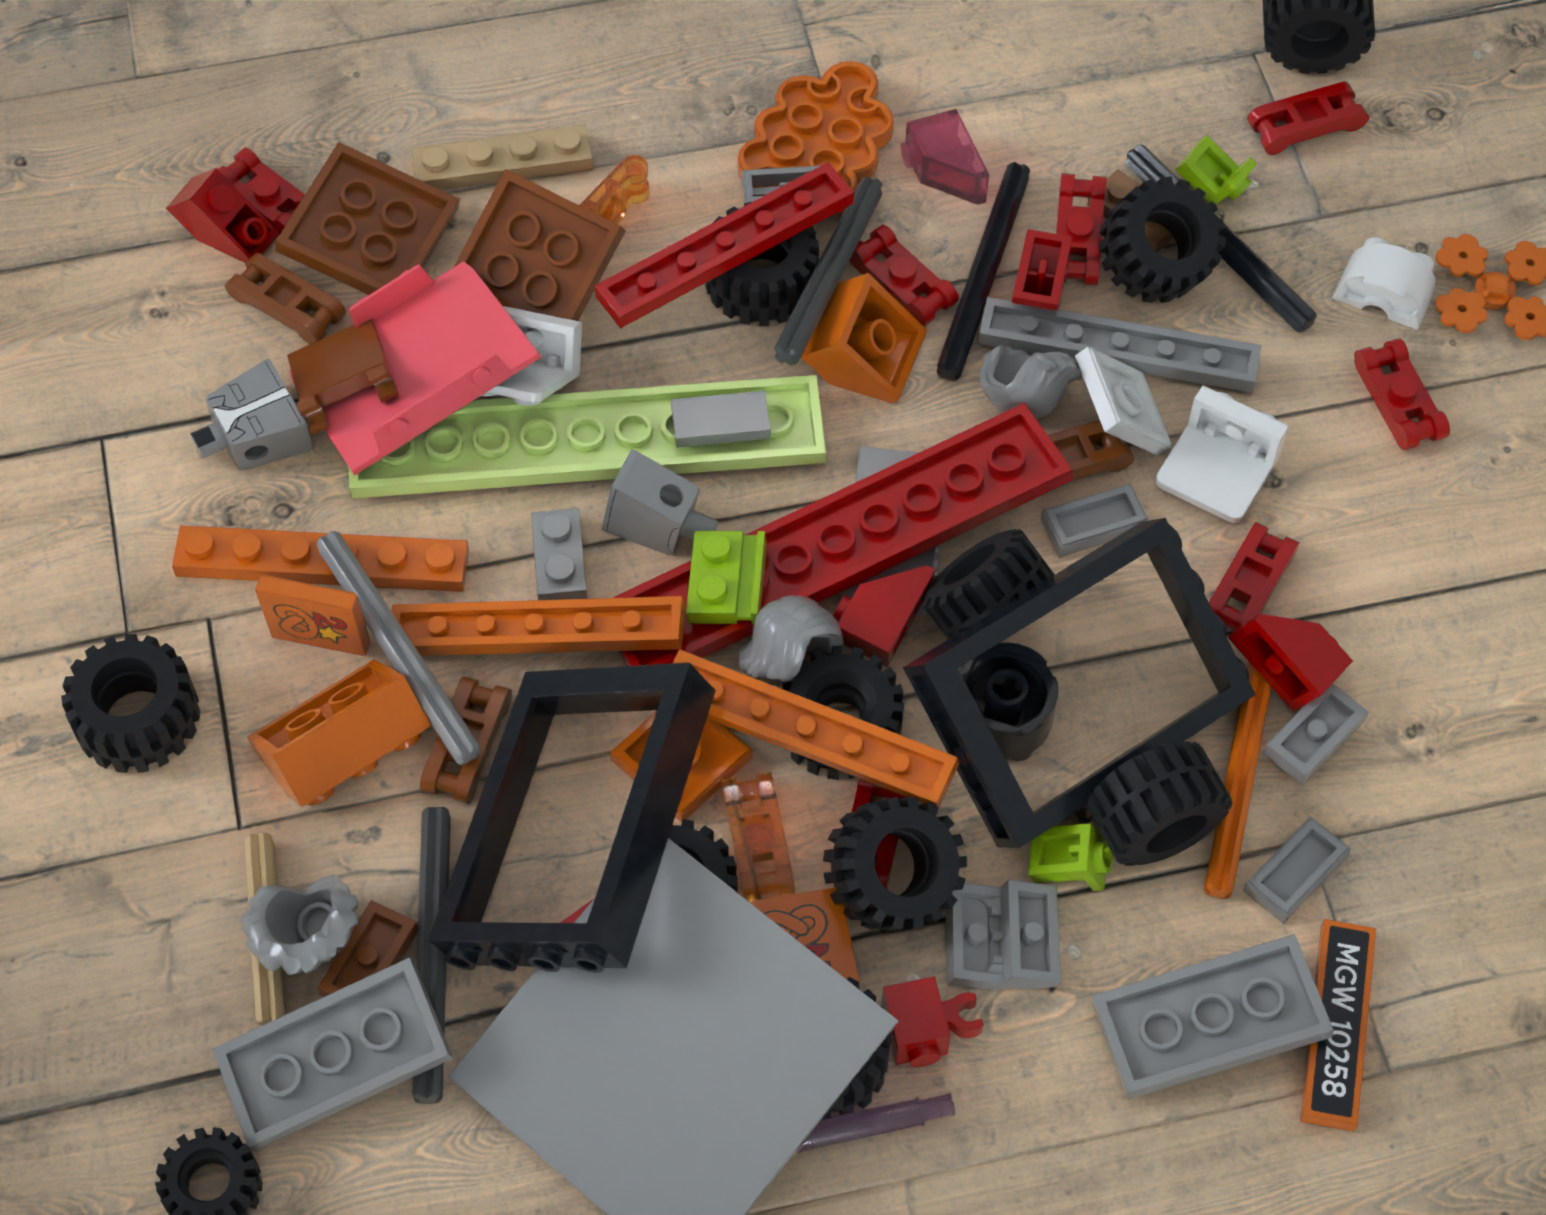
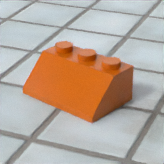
[247,659,432,807]

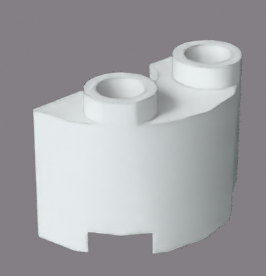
[1331,237,1436,330]

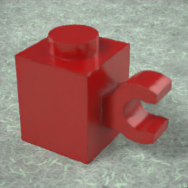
[881,976,984,1067]

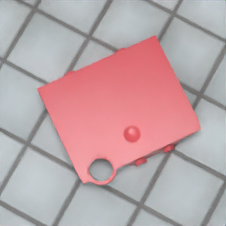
[289,261,541,475]

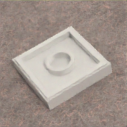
[1075,347,1171,456]

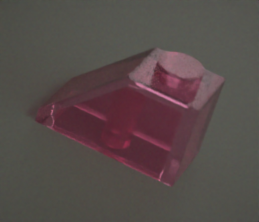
[901,109,989,205]

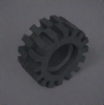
[155,1127,263,1215]

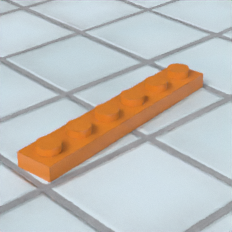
[172,525,469,592]
[391,596,685,656]
[672,649,959,810]

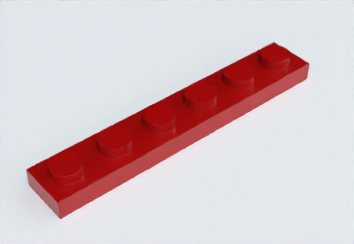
[594,162,854,329]

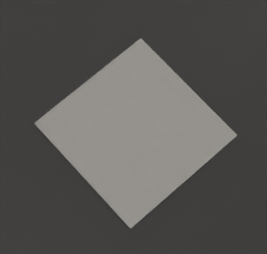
[448,838,899,1215]

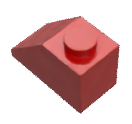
[833,565,935,667]
[1227,614,1353,712]

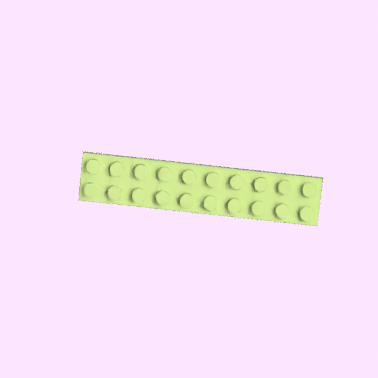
[349,375,826,499]

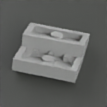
[945,879,1061,989]

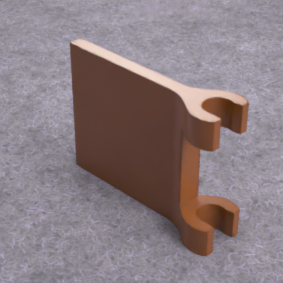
[287,319,399,435]

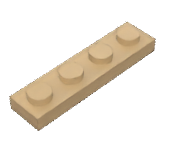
[411,125,593,190]

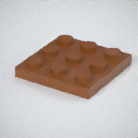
[275,142,460,295]
[453,169,626,321]

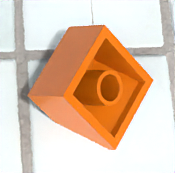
[801,273,927,403]

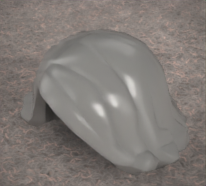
[980,345,1082,419]
[739,595,844,685]
[241,874,359,975]

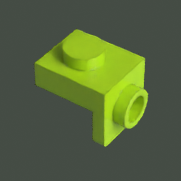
[1175,135,1257,205]

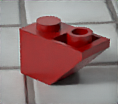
[166,168,280,263]

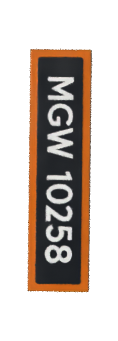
[1300,919,1376,1132]

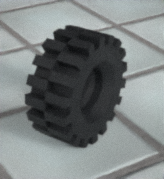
[782,645,904,780]

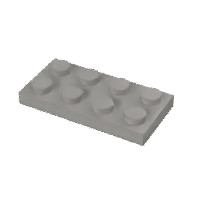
[1093,934,1334,1100]
[213,957,453,1151]

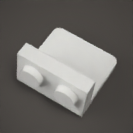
[481,306,582,406]
[1156,385,1289,523]

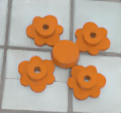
[1434,234,1546,340]

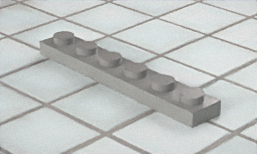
[978,297,1261,393]

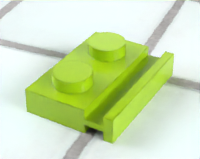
[686,531,767,624]

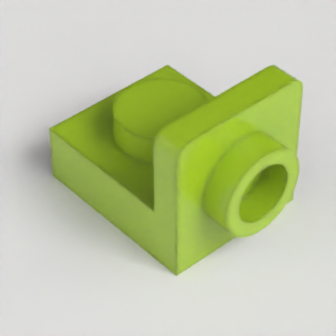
[1028,823,1113,891]

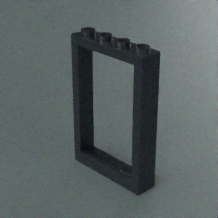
[903,518,1256,848]
[428,663,716,973]

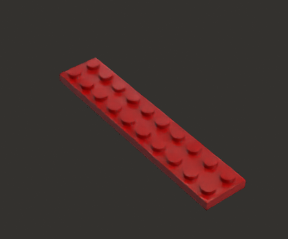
[613,403,1073,666]

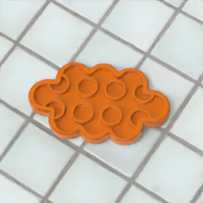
[737,61,894,214]

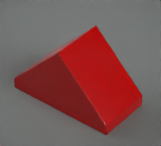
[1012,229,1073,311]

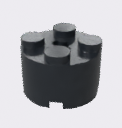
[959,642,1059,761]

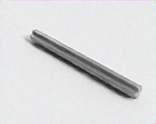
[317,531,481,765]

